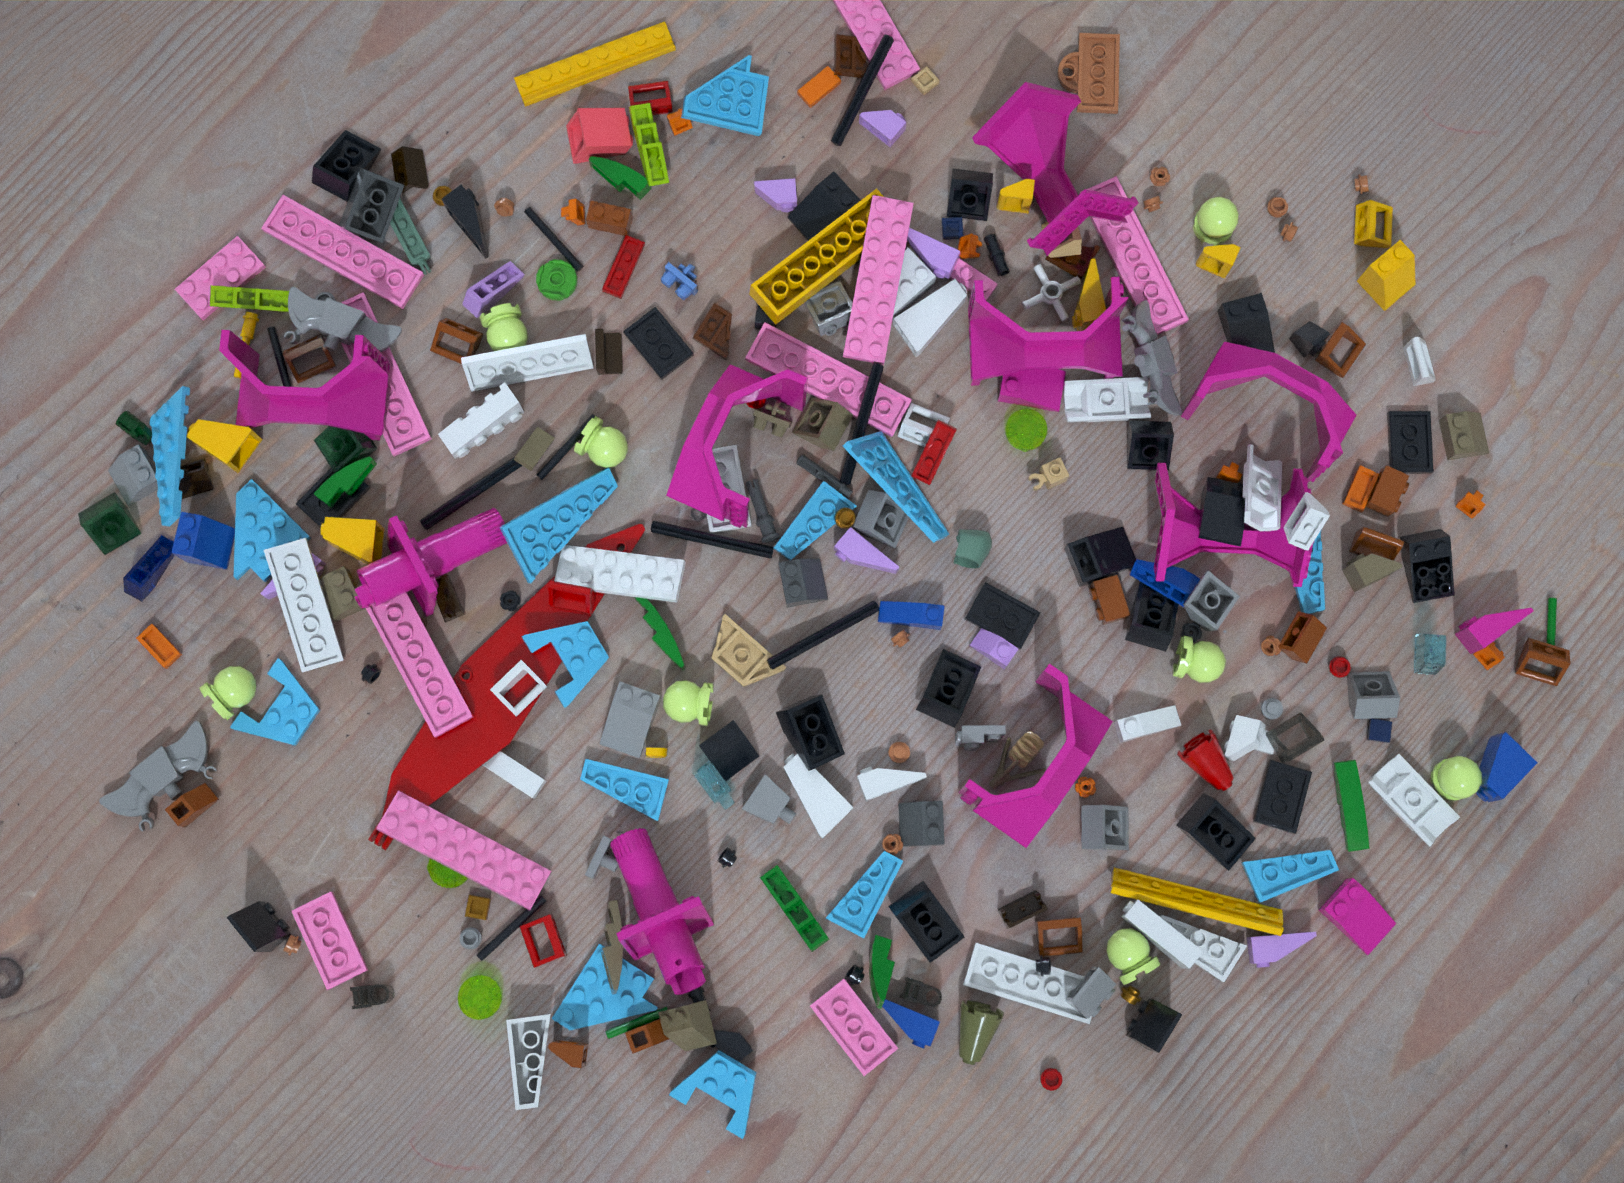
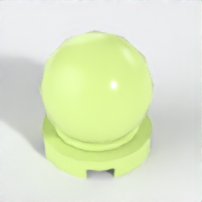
[1193,197,1239,246]
[480,303,528,351]
[574,416,628,468]
[1172,636,1226,683]
[199,666,256,720]
[663,680,714,726]
[1431,756,1482,801]
[1107,928,1160,985]

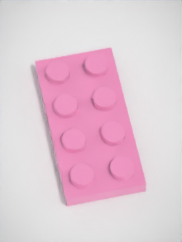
[175,236,266,321]
[292,891,368,990]
[810,979,898,1076]

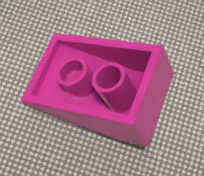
[998,369,1066,412]
[1455,608,1534,654]
[1319,878,1396,955]

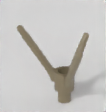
[989,737,1047,790]

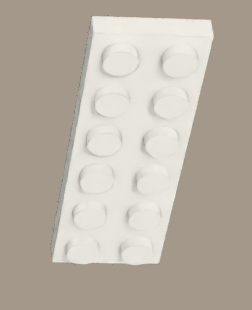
[461,334,593,392]
[264,538,345,672]
[554,545,686,603]
[963,943,1092,1024]

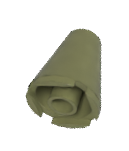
[959,1000,1004,1065]

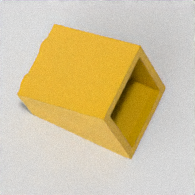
[1357,240,1416,311]
[186,419,262,473]
[320,517,385,565]

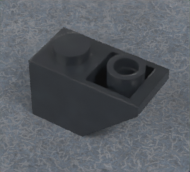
[1289,321,1330,358]
[710,1029,753,1062]

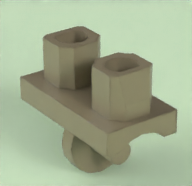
[753,400,793,437]

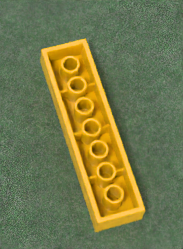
[749,188,884,324]

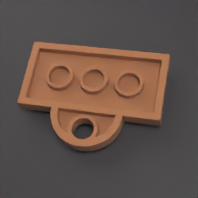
[1057,33,1120,114]

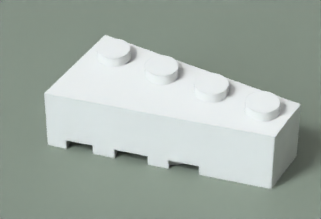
[892,247,936,321]
[438,382,524,459]
[506,1014,551,1110]

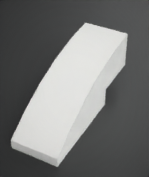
[483,751,546,799]

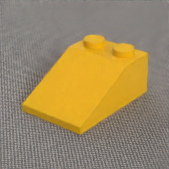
[1072,259,1106,331]

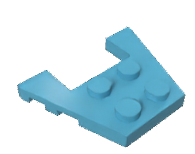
[521,621,609,708]
[230,658,320,746]
[669,1050,757,1139]

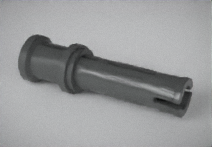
[745,479,780,543]

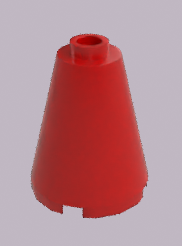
[1177,730,1234,791]

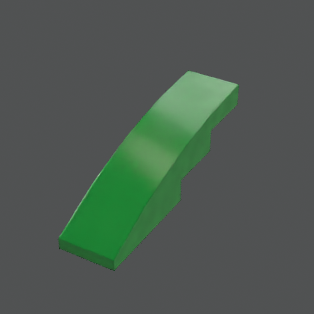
[634,597,685,671]
[1334,759,1370,852]
[760,865,830,952]

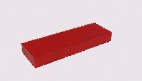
[602,235,645,299]
[911,420,957,485]

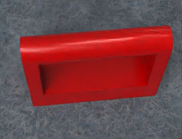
[628,80,673,116]
[548,580,596,615]
[520,914,567,968]

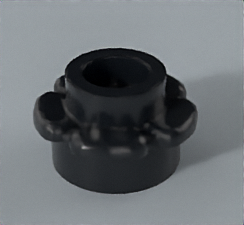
[500,591,521,611]
[1181,623,1202,643]
[361,664,381,684]
[718,847,737,868]
[1036,955,1051,977]
[845,964,865,985]

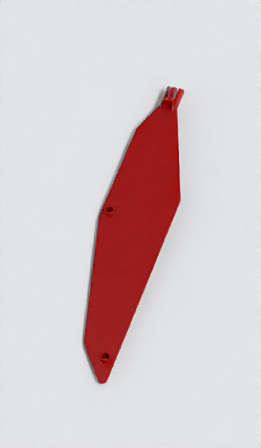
[368,524,645,851]

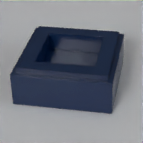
[941,217,964,240]
[1367,719,1392,743]

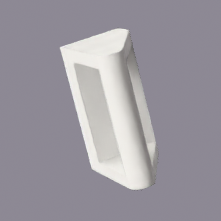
[1403,337,1436,386]
[897,403,950,447]
[1284,492,1330,551]
[490,660,547,716]

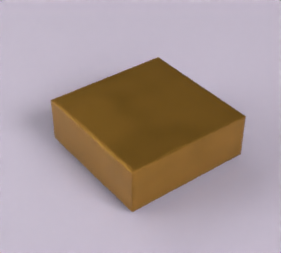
[465,895,491,920]

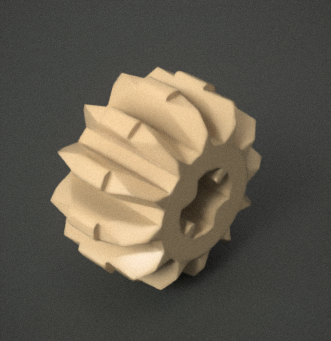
[1009,731,1044,768]

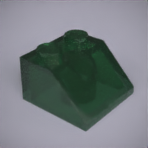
[314,426,377,473]
[78,492,142,555]

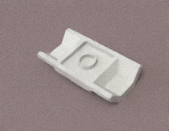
[1063,377,1151,422]
[1243,444,1282,531]
[1368,754,1460,847]

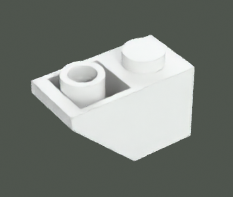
[1224,715,1266,761]

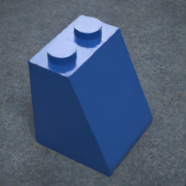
[171,512,235,570]
[1476,732,1538,802]

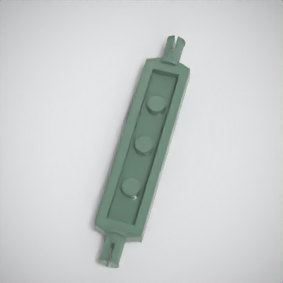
[390,199,432,275]

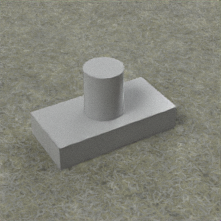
[585,836,619,879]

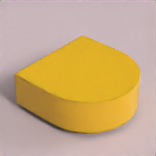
[646,747,667,758]

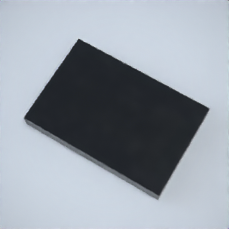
[623,307,694,380]
[1387,411,1434,474]
[296,459,371,527]
[965,582,1041,650]
[1253,760,1312,834]

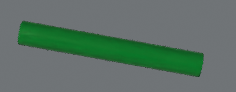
[1546,598,1557,646]
[605,1006,668,1039]

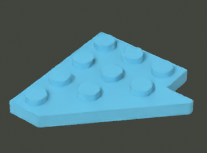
[681,55,769,136]
[233,479,311,582]
[552,944,658,1030]

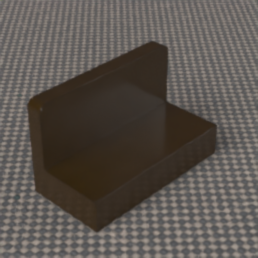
[391,146,428,193]
[595,329,623,375]
[179,459,214,499]

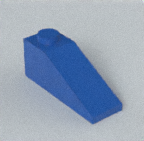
[1130,559,1200,607]
[878,601,945,630]
[882,999,940,1049]

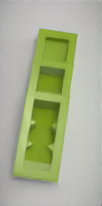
[628,103,669,187]
[209,285,289,312]

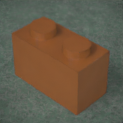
[586,201,633,236]
[1365,465,1410,517]
[1089,575,1130,625]
[1278,611,1327,664]

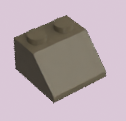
[792,397,853,451]
[1439,411,1489,461]
[1342,553,1403,592]
[320,566,365,623]
[659,1000,717,1051]

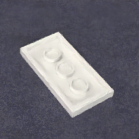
[707,445,751,534]

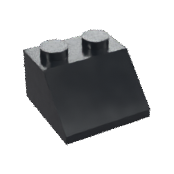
[947,169,993,221]
[1127,420,1174,470]
[699,720,760,782]

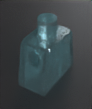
[1414,633,1446,675]
[692,761,735,810]

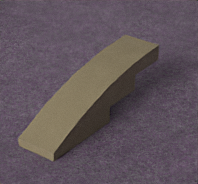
[601,900,623,995]

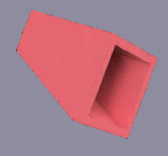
[566,108,633,164]

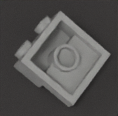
[804,281,853,336]
[955,725,1006,751]

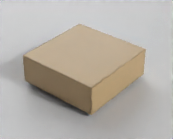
[911,66,940,95]

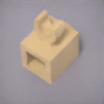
[1028,457,1069,491]

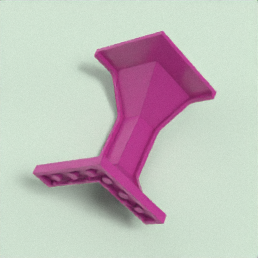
[972,82,1139,256]
[968,277,1129,386]
[219,330,390,440]
[1181,342,1357,483]
[666,364,808,528]
[1154,463,1314,587]
[958,664,1113,848]

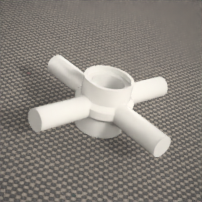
[1022,264,1081,322]

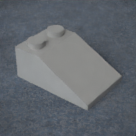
[599,682,662,758]

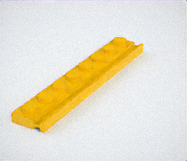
[514,21,676,107]
[1111,867,1284,936]

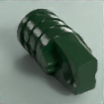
[116,410,152,445]

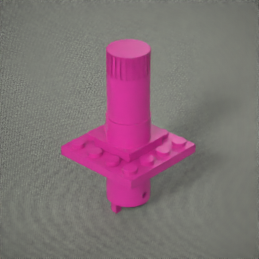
[355,508,507,617]
[610,828,714,995]

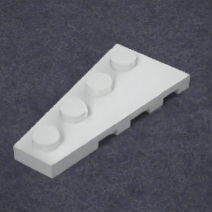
[1160,915,1247,982]

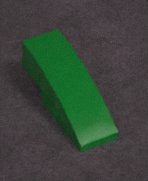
[589,156,652,200]
[314,456,377,508]
[869,935,895,1009]

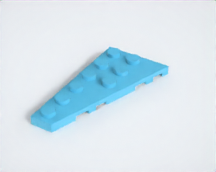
[150,386,190,527]
[843,431,949,543]
[499,468,618,584]

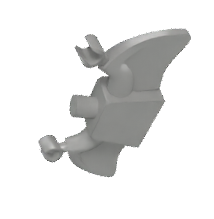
[284,287,402,352]
[1122,300,1182,416]
[99,721,217,831]

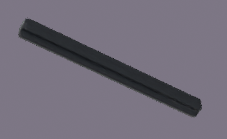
[831,34,894,146]
[840,363,884,485]
[420,456,522,530]
[651,521,774,559]
[767,601,879,670]

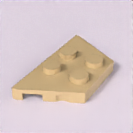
[712,614,786,687]

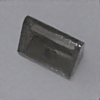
[1266,712,1324,763]

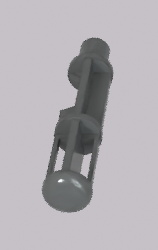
[796,454,853,498]

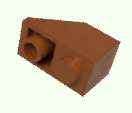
[165,783,219,828]
[625,1019,669,1054]

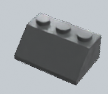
[339,167,404,243]

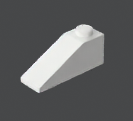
[1114,705,1181,743]
[857,767,927,801]

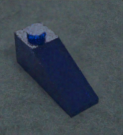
[123,535,175,602]

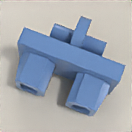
[661,262,698,300]

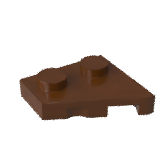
[834,34,868,78]
[1045,241,1101,280]
[692,303,732,360]

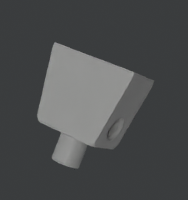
[742,775,796,824]

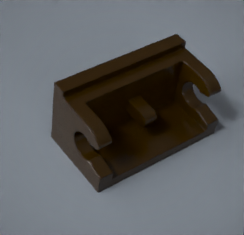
[435,573,465,623]
[997,890,1048,929]

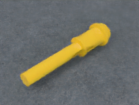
[233,312,259,379]

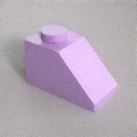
[859,110,906,147]
[754,178,797,212]
[969,628,1018,670]

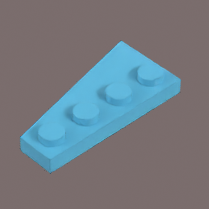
[773,481,857,560]
[1294,531,1325,614]
[580,759,669,821]
[1241,850,1339,903]
[825,851,903,939]

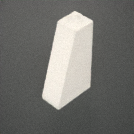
[893,279,967,357]
[784,753,853,839]
[1121,900,1203,969]

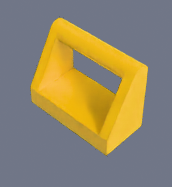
[996,179,1035,214]
[1354,200,1393,248]
[1196,244,1241,279]

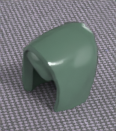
[953,529,992,569]

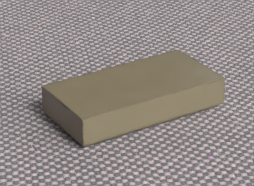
[514,427,555,471]

